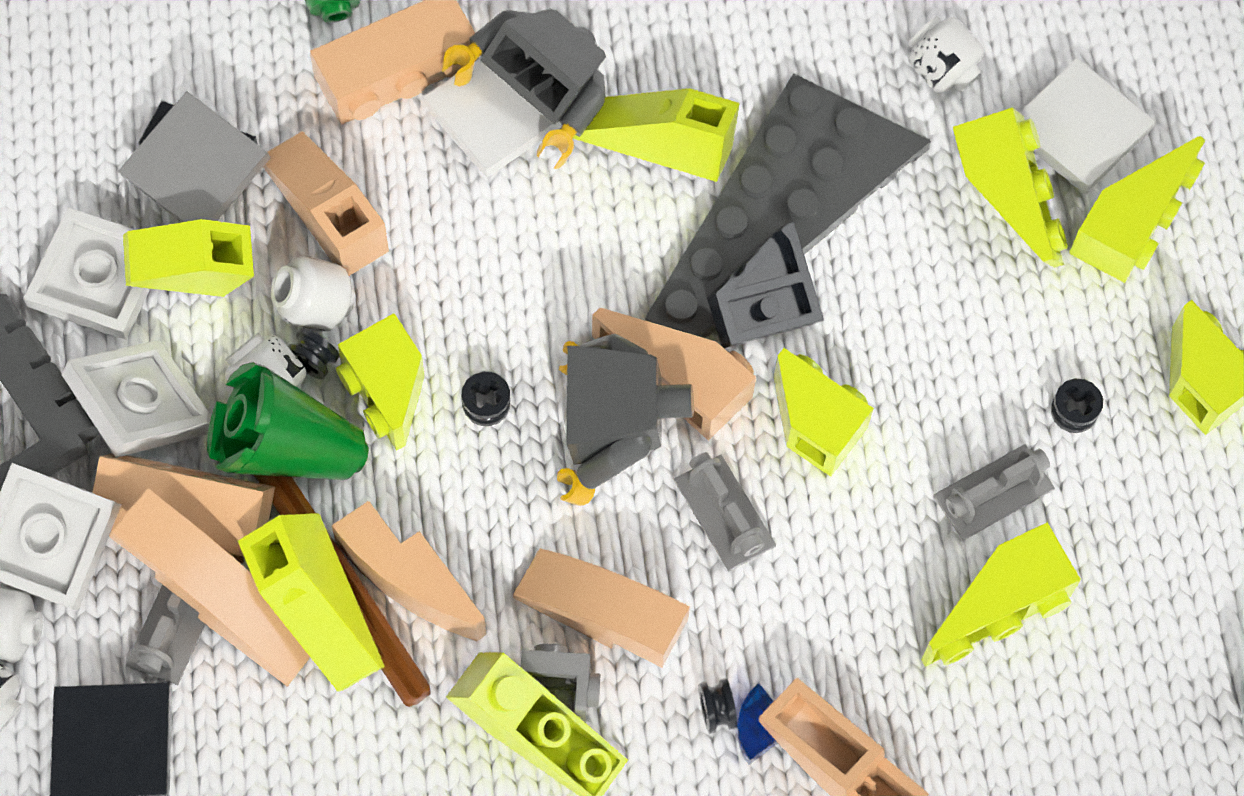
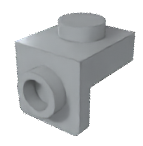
[520,643,601,723]

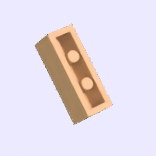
[310,0,479,125]
[92,453,275,564]

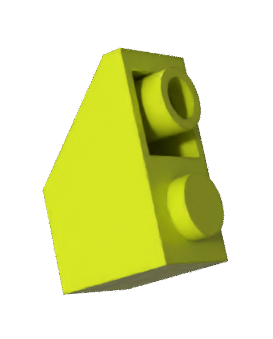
[123,219,254,297]
[1169,300,1244,436]
[336,313,425,451]
[773,348,874,477]

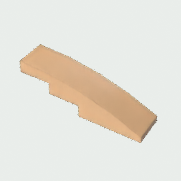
[110,488,311,687]

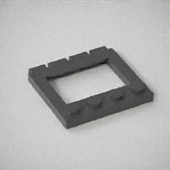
[0,294,99,491]

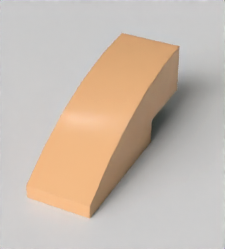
[331,501,486,641]
[513,548,690,668]
[759,677,929,796]

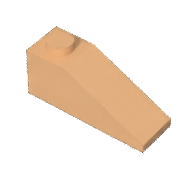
[592,308,756,441]

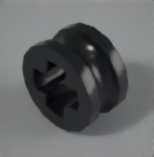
[288,328,340,379]
[461,371,511,426]
[1051,378,1103,433]
[698,678,738,734]

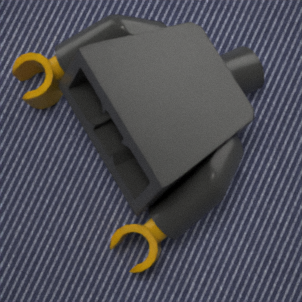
[442,9,607,169]
[557,334,694,506]

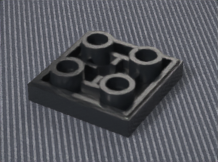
[50,682,172,796]

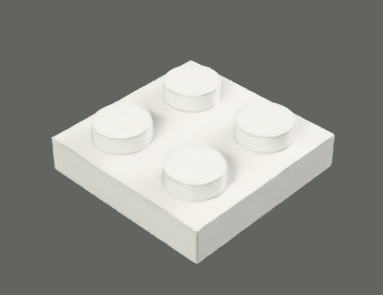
[23,207,150,340]
[61,340,211,458]
[0,463,122,611]

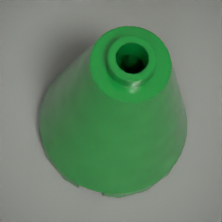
[207,362,369,481]

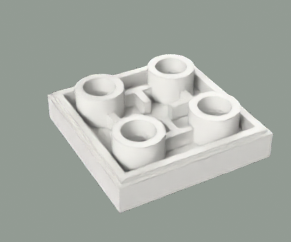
[423,57,562,178]
[1019,57,1156,195]

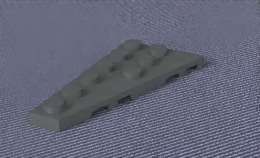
[645,73,931,338]

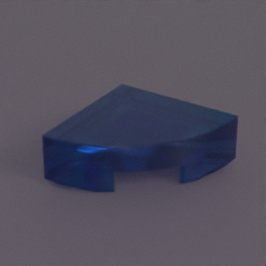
[737,683,778,765]

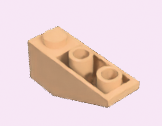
[263,131,389,276]

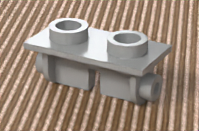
[933,444,1055,541]
[674,452,777,572]
[125,585,206,685]

